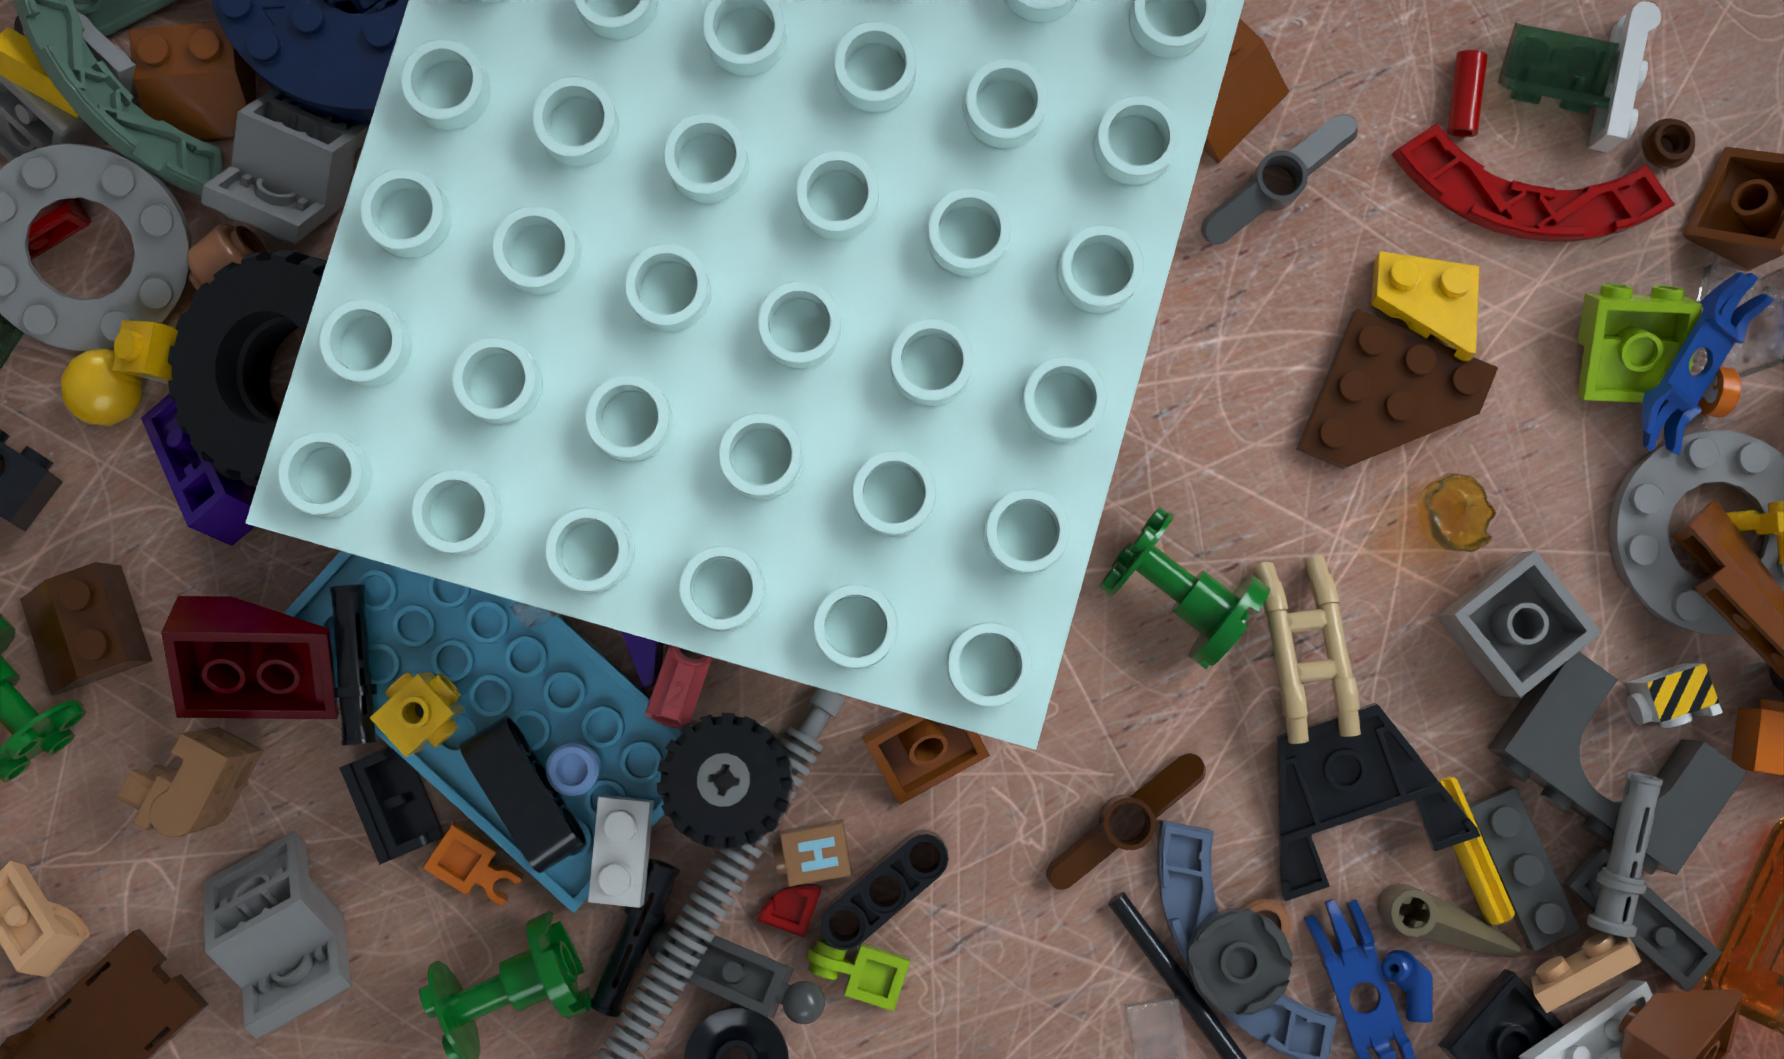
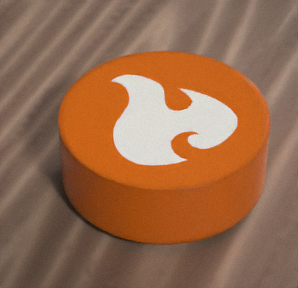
[1697,366,1741,418]

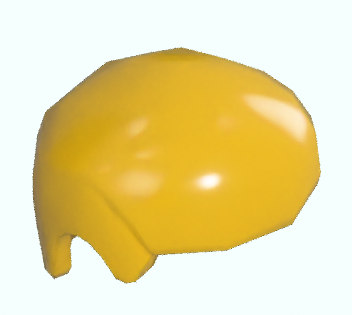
[61,349,143,426]

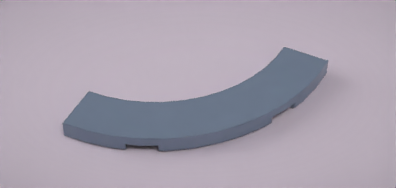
[1157,820,1337,1059]

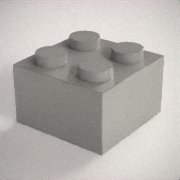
[1436,550,1602,698]

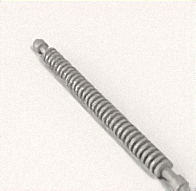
[597,687,845,1059]

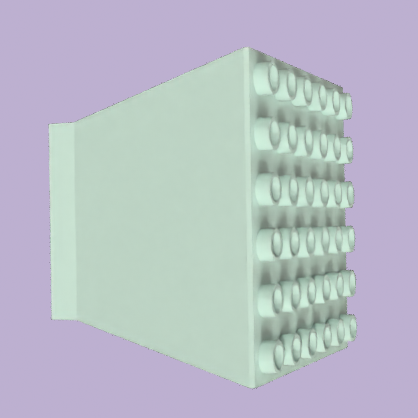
[245,0,1244,750]

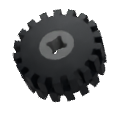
[657,713,794,850]

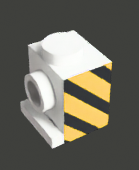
[1626,663,1723,728]

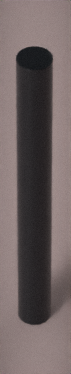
[1108,892,1247,1059]

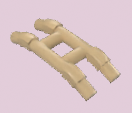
[1255,555,1361,744]

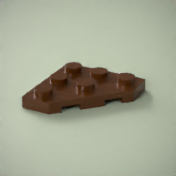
[1296,309,1498,469]

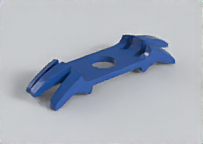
[1641,272,1774,455]
[1304,899,1415,1059]

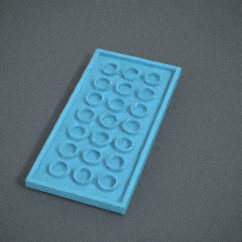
[284,551,682,913]

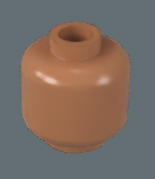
[187,224,267,290]

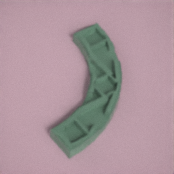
[14,0,223,196]

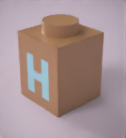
[773,819,852,887]

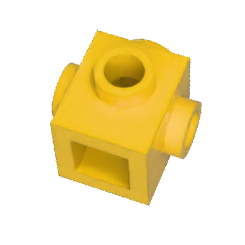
[370,671,465,757]

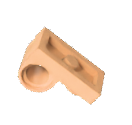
[0,861,90,977]

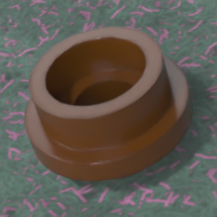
[1642,118,1695,169]

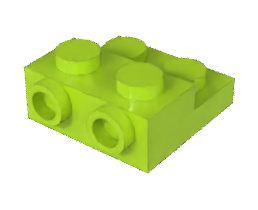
[1577,283,1702,403]

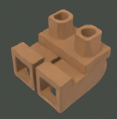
[116,727,264,838]

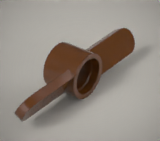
[1046,753,1206,890]

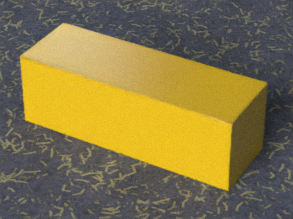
[0,27,79,118]

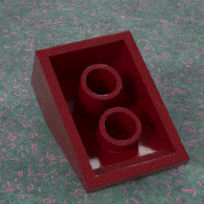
[161,596,339,719]

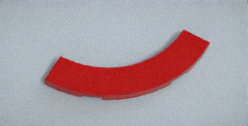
[1391,123,1675,242]

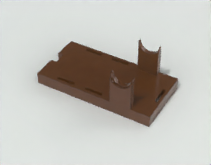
[0,929,209,1059]

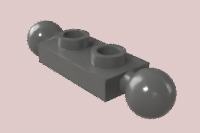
[648,923,825,1024]

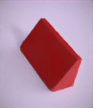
[28,198,92,260]

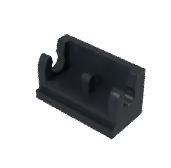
[340,747,444,865]

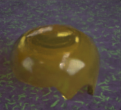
[1416,473,1496,552]

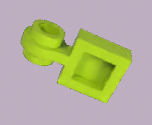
[806,939,910,1012]

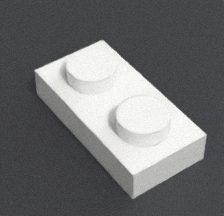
[588,795,654,908]

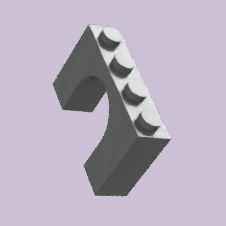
[1488,652,1747,875]

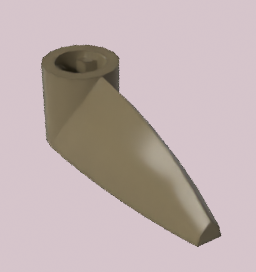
[1377,883,1520,958]

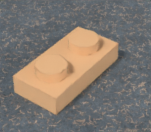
[1531,932,1641,1013]

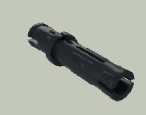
[330,584,377,746]
[591,858,680,1017]

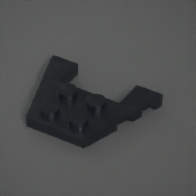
[1276,703,1480,901]

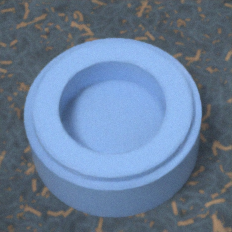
[546,742,601,796]

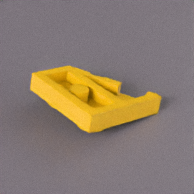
[1371,251,1480,362]

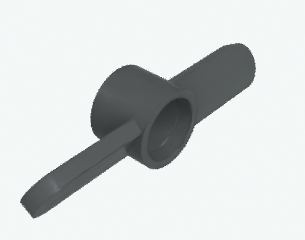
[1201,114,1358,244]

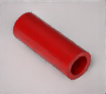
[1447,50,1488,138]

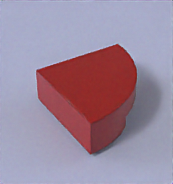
[756,884,823,938]

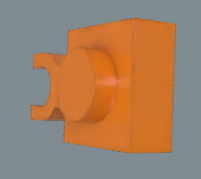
[422,821,523,907]

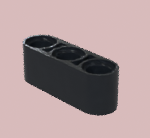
[460,715,587,873]
[821,830,949,950]

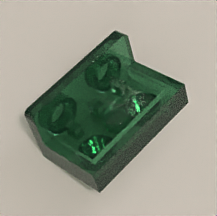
[1497,22,1619,114]

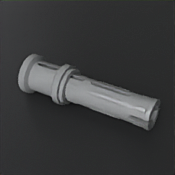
[1587,771,1663,938]

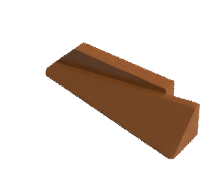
[1671,501,1784,680]

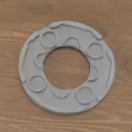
[0,143,191,351]
[1609,430,1784,634]

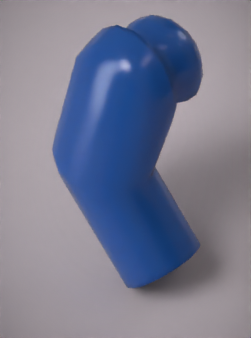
[1381,949,1433,1023]

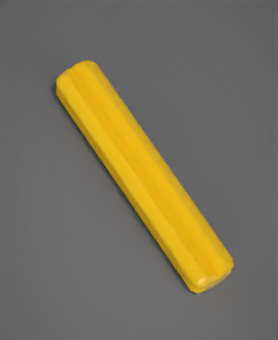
[1438,776,1515,925]

